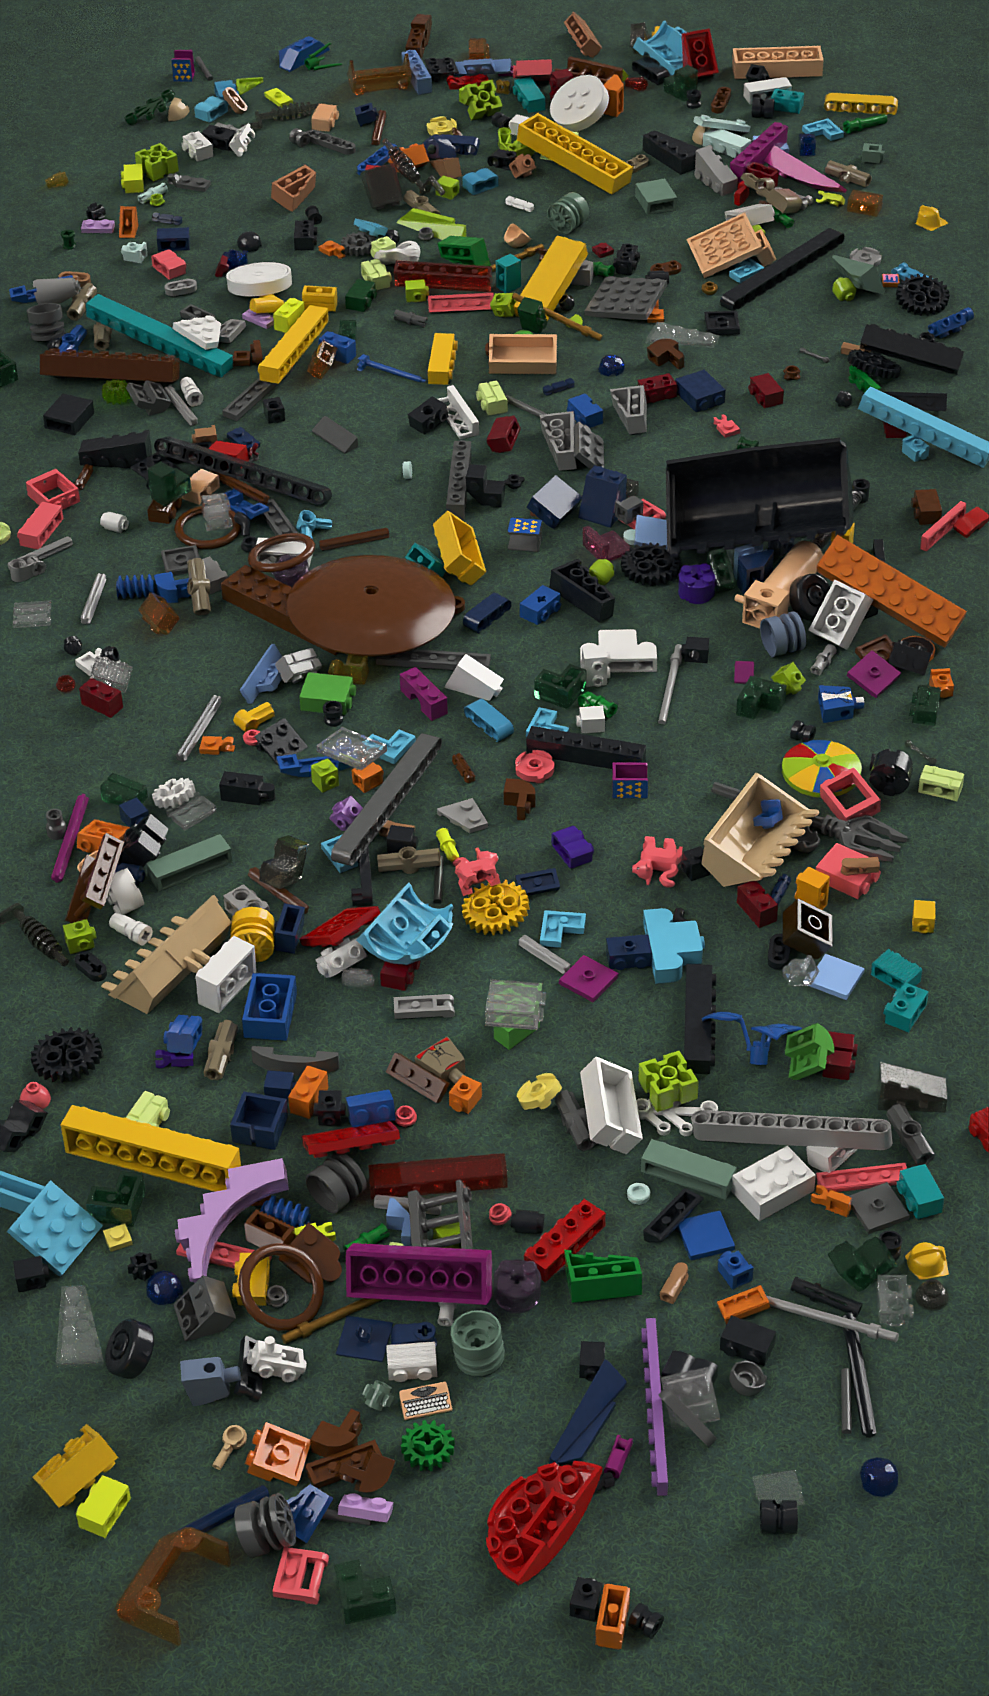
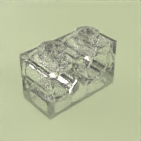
[876,1275,913,1327]

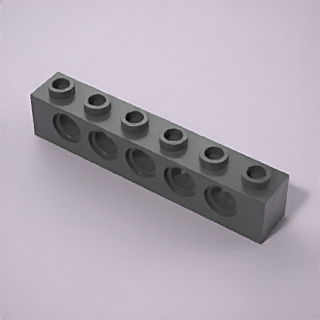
[446,440,472,521]

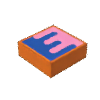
[882,274,899,287]

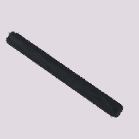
[842,1312,876,1438]

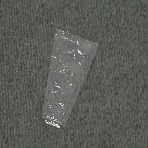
[646,322,719,348]
[56,1285,105,1368]

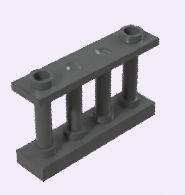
[408,1180,473,1249]

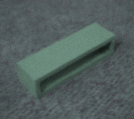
[146,834,233,891]
[641,1139,737,1200]

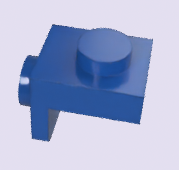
[753,799,783,829]

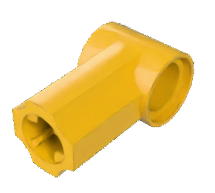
[233,702,275,732]

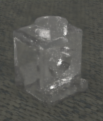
[783,955,819,987]

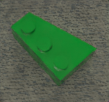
[437,236,491,273]
[564,1250,642,1303]

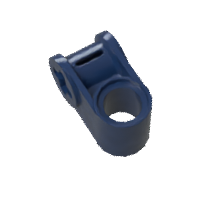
[391,1322,437,1348]

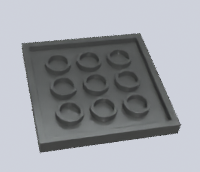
[584,276,667,320]

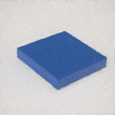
[677,1211,735,1261]

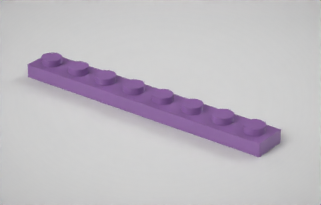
[641,1318,668,1496]

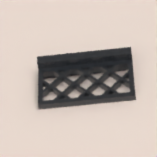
[883,392,947,412]

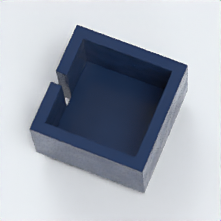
[230,1091,288,1150]

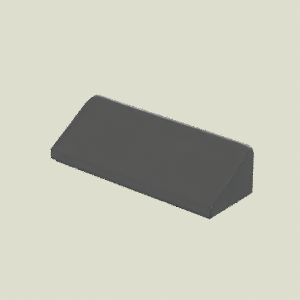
[312,416,358,454]

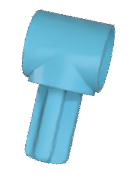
[296,510,332,538]

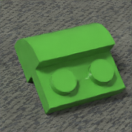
[785,1023,834,1080]

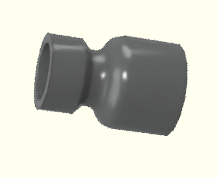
[46,808,67,840]

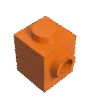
[449,1075,482,1114]

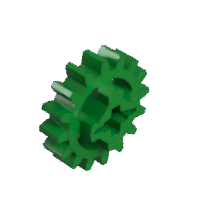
[401,1420,455,1472]

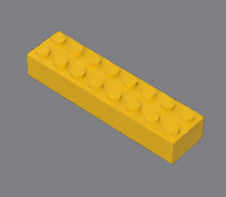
[517,113,633,194]
[60,1105,241,1192]

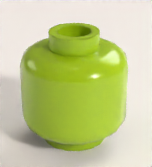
[832,277,856,302]
[589,559,614,586]

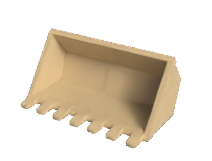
[701,773,820,887]
[101,895,232,1014]

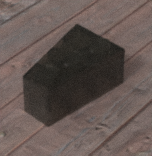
[877,1062,947,1112]

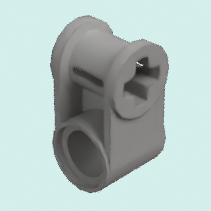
[10,553,46,582]

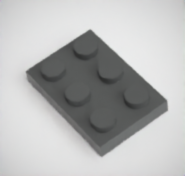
[574,422,604,469]

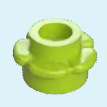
[149,194,165,206]

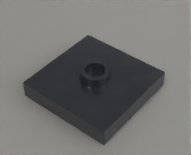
[704,311,740,335]

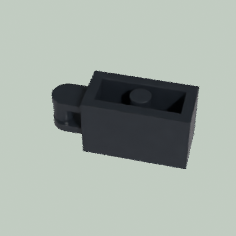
[219,771,276,805]

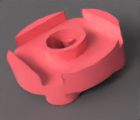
[515,750,555,783]

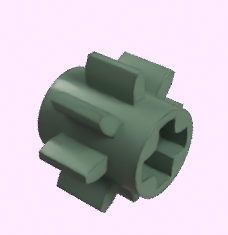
[362,1380,394,1411]

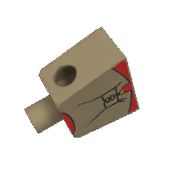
[415,1036,465,1084]

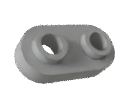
[165,279,197,296]

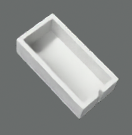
[580,1057,643,1154]

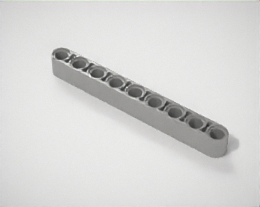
[691,1110,893,1150]

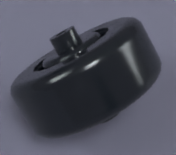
[789,574,830,620]
[105,1319,154,1379]

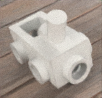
[247,1336,306,1382]

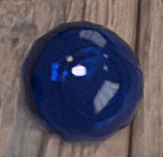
[598,354,625,377]
[146,1270,183,1305]
[860,1457,898,1497]

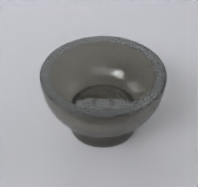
[915,1279,949,1311]

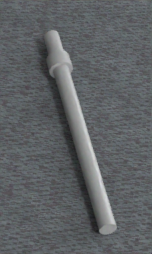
[658,644,682,724]
[766,1296,899,1342]

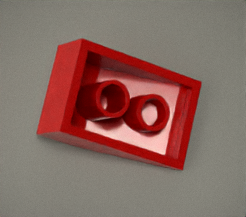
[682,28,719,81]

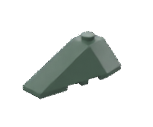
[832,255,885,294]

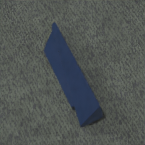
[550,1360,627,1465]

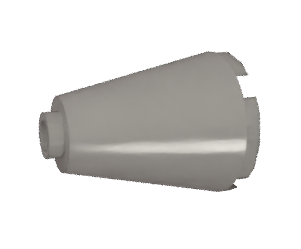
[33,278,81,305]

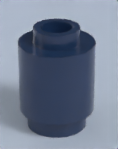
[115,863,145,886]

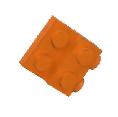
[77,819,130,853]
[245,1422,311,1486]

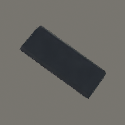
[643,1188,703,1242]

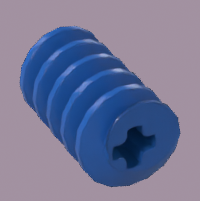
[116,574,155,599]
[260,1195,311,1228]

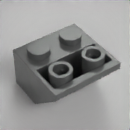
[173,1275,236,1341]

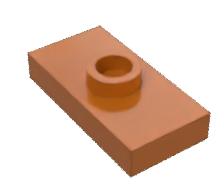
[717,1285,771,1324]

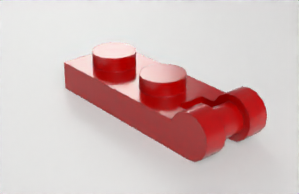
[447,74,489,90]

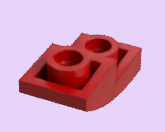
[734,181,750,206]
[953,507,989,538]

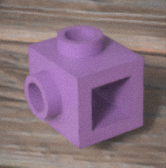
[329,796,363,831]

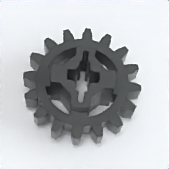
[341,231,375,256]

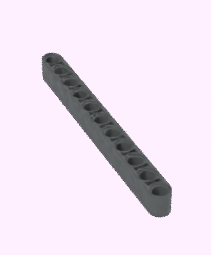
[331,733,442,866]

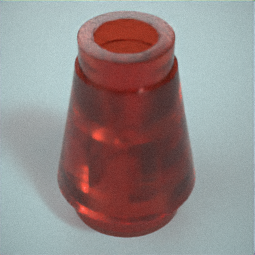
[625,77,648,91]

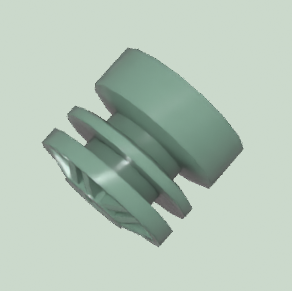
[547,192,589,234]
[451,1310,505,1376]

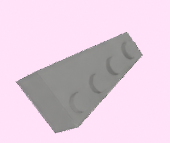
[539,411,577,471]

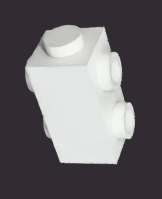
[315,937,367,978]

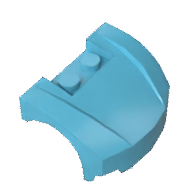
[633,21,687,81]
[356,883,453,965]

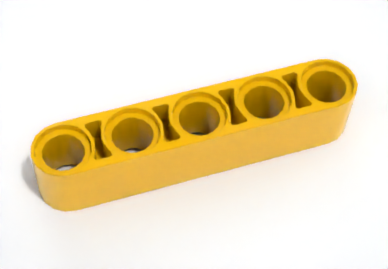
[824,93,898,115]

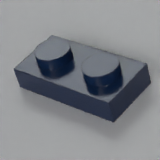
[226,427,260,451]
[515,868,560,895]

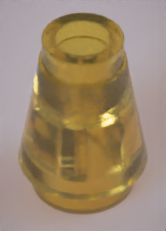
[45,171,69,188]

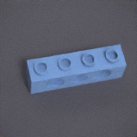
[402,50,432,95]

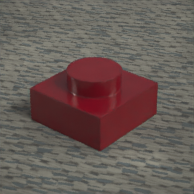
[592,242,614,258]
[215,255,229,277]

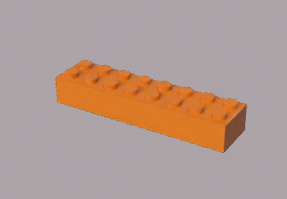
[816,535,967,648]

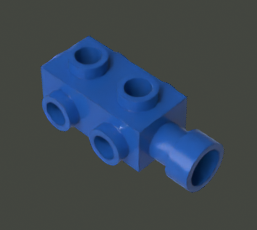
[928,307,974,338]

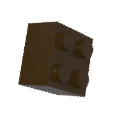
[783,898,832,959]

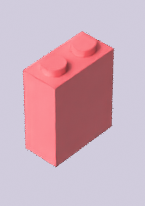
[513,59,552,81]
[816,843,881,899]

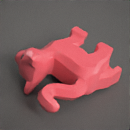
[632,836,683,888]
[453,847,501,896]

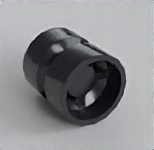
[751,97,775,119]
[760,1500,798,1534]

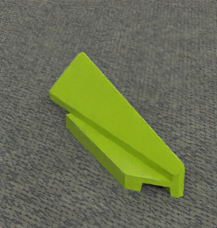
[397,208,466,240]

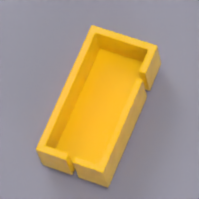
[433,510,486,585]

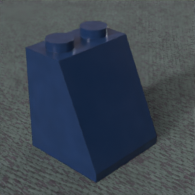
[578,465,627,528]

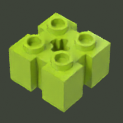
[461,80,503,121]
[135,143,179,181]
[638,1051,698,1112]

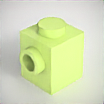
[370,236,396,258]

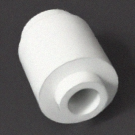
[100,512,128,533]

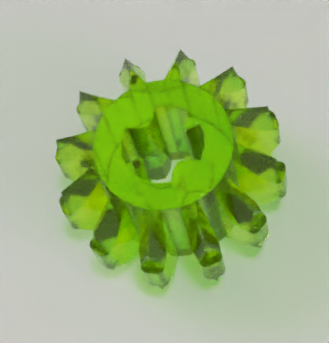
[102,379,130,405]

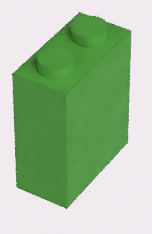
[299,672,356,715]

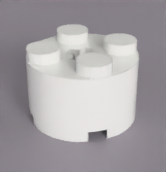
[107,868,144,915]

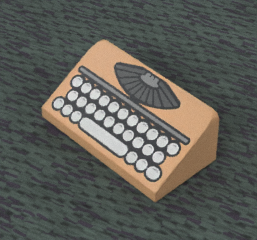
[399,1382,452,1421]

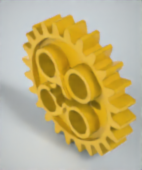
[462,880,530,935]

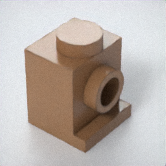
[192,425,217,445]

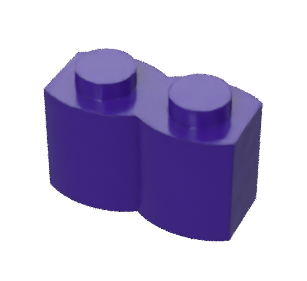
[551,826,594,869]

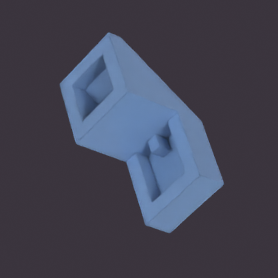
[386,1198,412,1246]

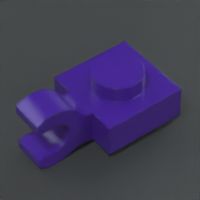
[155,1050,193,1068]

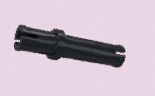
[790,1276,863,1317]

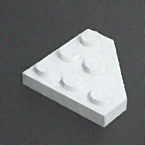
[172,316,221,350]

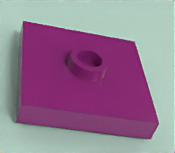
[847,650,901,698]
[559,955,618,1003]

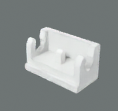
[229,123,255,157]

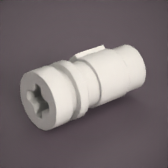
[180,377,203,407]
[109,913,153,946]

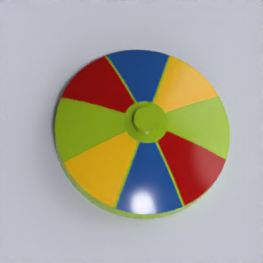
[782,740,862,798]

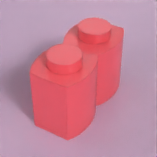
[152,249,186,280]

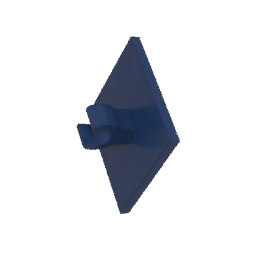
[336,1316,393,1362]

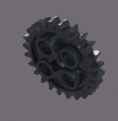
[896,274,950,316]
[847,349,902,379]
[621,542,680,586]
[31,1027,103,1083]

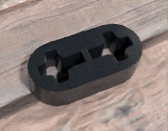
[75,951,107,982]

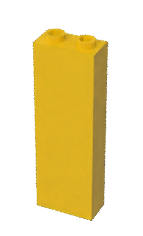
[513,236,588,321]

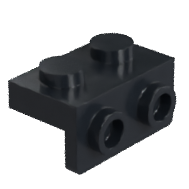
[888,639,932,675]

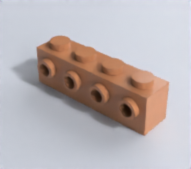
[564,12,602,58]

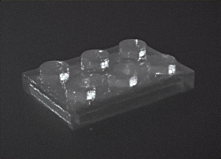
[316,727,387,770]

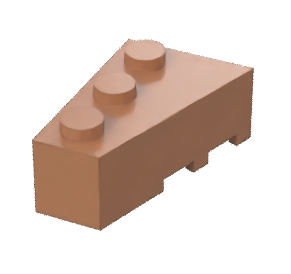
[271,165,316,212]

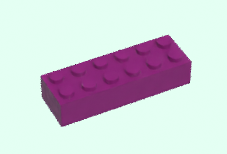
[346,1243,492,1305]

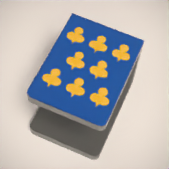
[508,518,542,552]

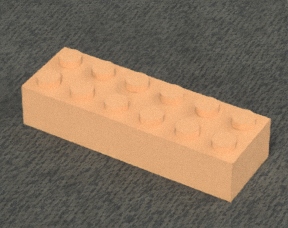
[732,46,823,79]

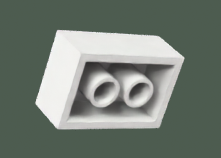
[809,580,873,650]
[195,936,256,1013]
[731,1146,816,1221]

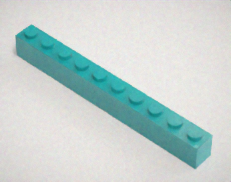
[86,294,233,377]

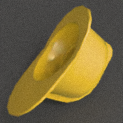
[915,205,948,231]
[905,1242,949,1280]

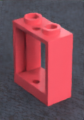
[26,469,80,510]
[820,767,880,821]

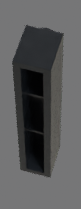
[860,324,964,375]
[526,726,646,769]
[684,964,716,1074]

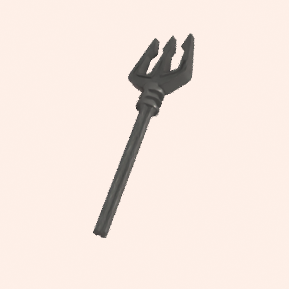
[711,782,908,862]

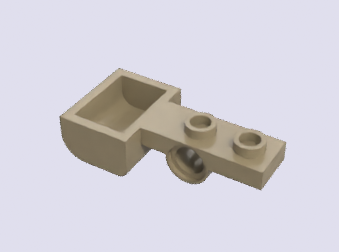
[740,173,802,213]

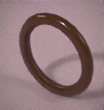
[174,505,241,549]
[248,533,315,572]
[238,1243,324,1331]

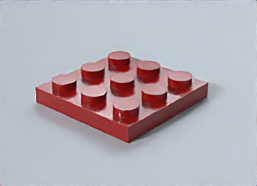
[299,906,381,948]

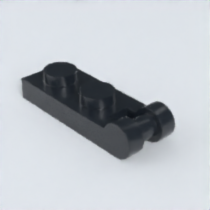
[234,1335,263,1403]

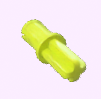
[436,828,459,862]

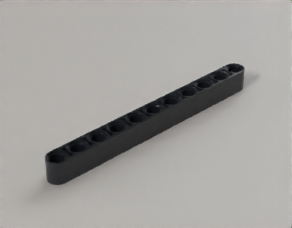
[720,228,845,311]
[154,436,332,505]

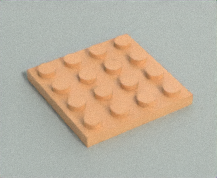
[687,212,763,278]

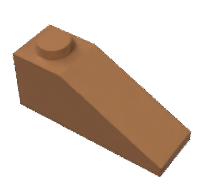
[430,158,462,180]

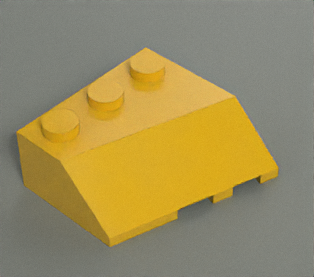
[33,1424,118,1508]

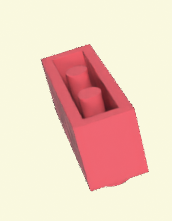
[17,502,64,549]

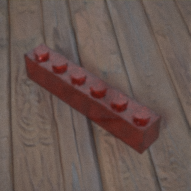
[394,260,493,292]
[368,1153,508,1199]

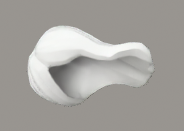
[374,241,421,268]

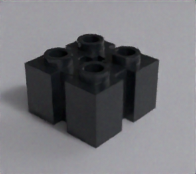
[118,814,168,867]

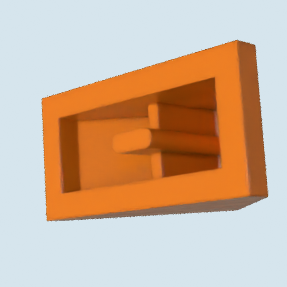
[119,206,138,238]

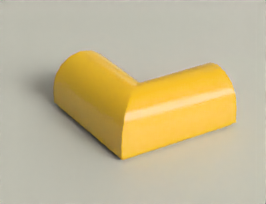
[249,294,284,313]

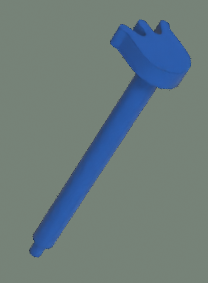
[357,354,427,383]

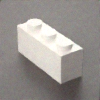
[743,77,792,104]
[256,538,313,568]

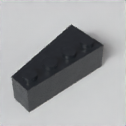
[643,130,700,175]
[78,430,152,468]
[549,559,615,622]

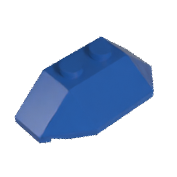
[279,36,330,72]

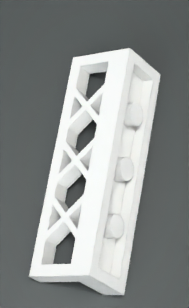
[438,385,479,439]

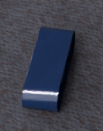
[434,134,480,155]
[463,593,512,633]

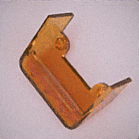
[347,54,412,95]
[116,1527,231,1646]

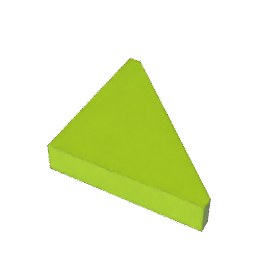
[236,77,263,96]

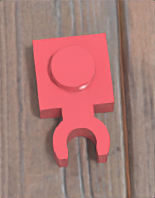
[714,415,740,438]

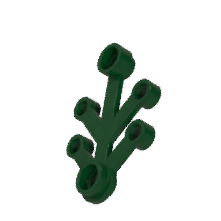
[124,89,175,125]

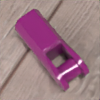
[604,1435,633,1479]

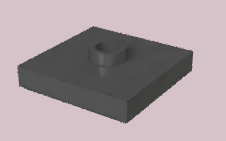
[849,1182,910,1234]

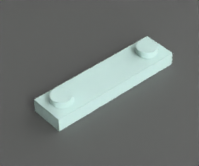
[693,115,750,132]

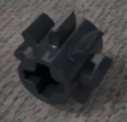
[86,202,106,220]
[127,1252,157,1282]

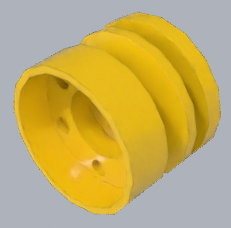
[230,907,275,962]

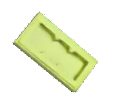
[264,88,293,108]

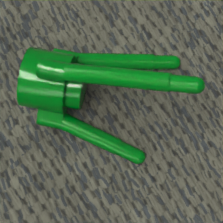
[304,42,342,70]

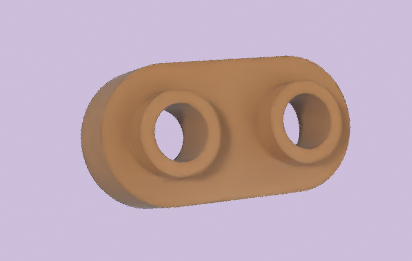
[222,87,247,114]
[59,271,91,287]

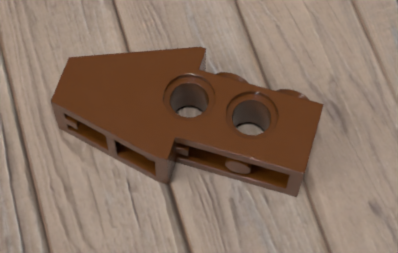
[406,14,432,59]

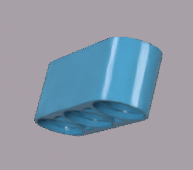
[464,699,514,742]

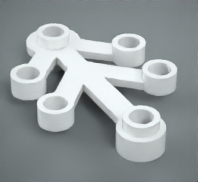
[636,1098,718,1136]

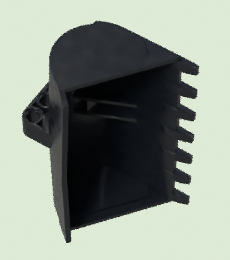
[666,438,854,557]

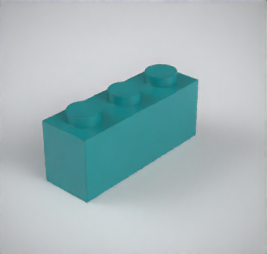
[513,77,545,113]

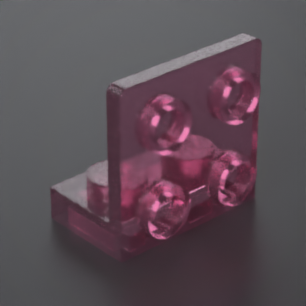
[583,526,630,561]

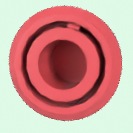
[20,1082,51,1109]

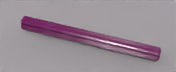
[51,794,89,883]

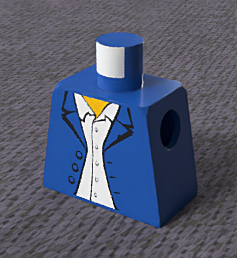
[818,685,864,723]

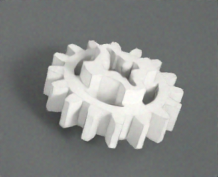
[152,778,196,809]

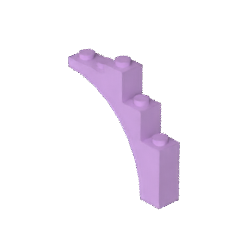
[175,1158,289,1283]

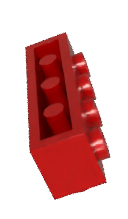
[524,1199,606,1283]

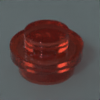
[56,675,76,692]

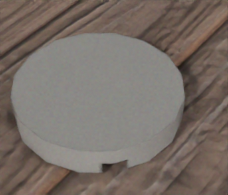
[849,247,882,267]

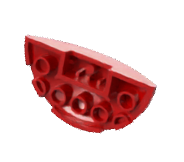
[486,1461,603,1585]

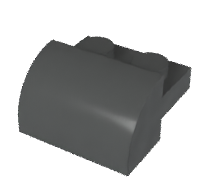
[126,380,171,415]

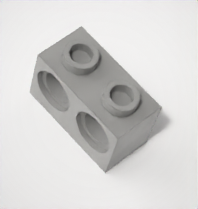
[223,884,270,916]

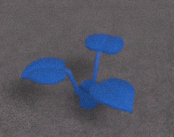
[702,1012,802,1065]

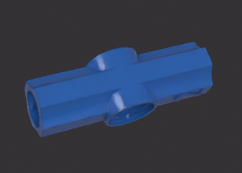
[58,325,87,352]

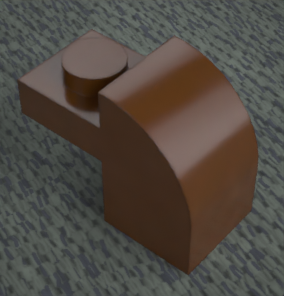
[647,339,685,369]
[503,778,536,821]
[310,1409,362,1457]
[334,1451,395,1492]

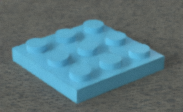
[6,1180,103,1276]

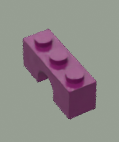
[400,667,448,721]

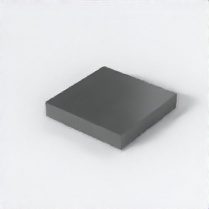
[161,545,200,575]

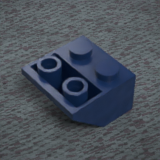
[737,549,774,595]

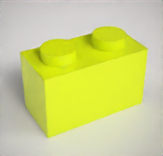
[121,164,144,193]
[273,298,305,333]
[76,1475,131,1538]

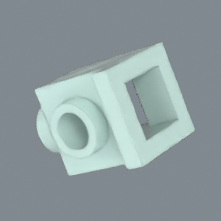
[121,242,147,263]

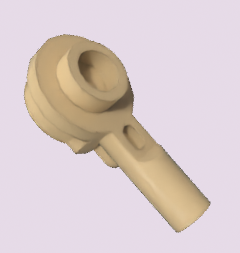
[212,1425,247,1470]

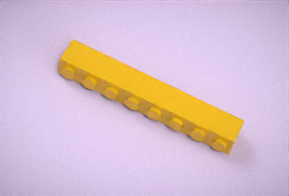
[258,305,328,384]

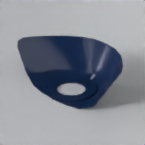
[422,134,456,159]

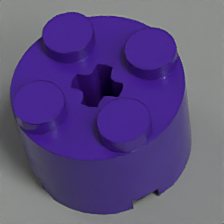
[678,564,716,604]

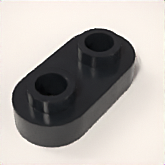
[767,933,791,970]

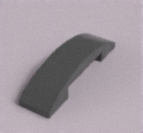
[251,1046,340,1076]

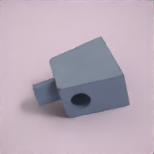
[180,1357,241,1406]

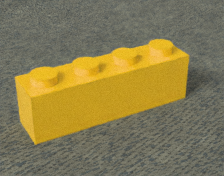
[428,333,458,385]

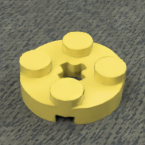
[427,117,457,135]
[517,1073,562,1110]

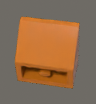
[603,74,624,117]
[388,143,429,173]

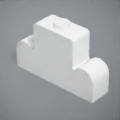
[580,629,657,673]

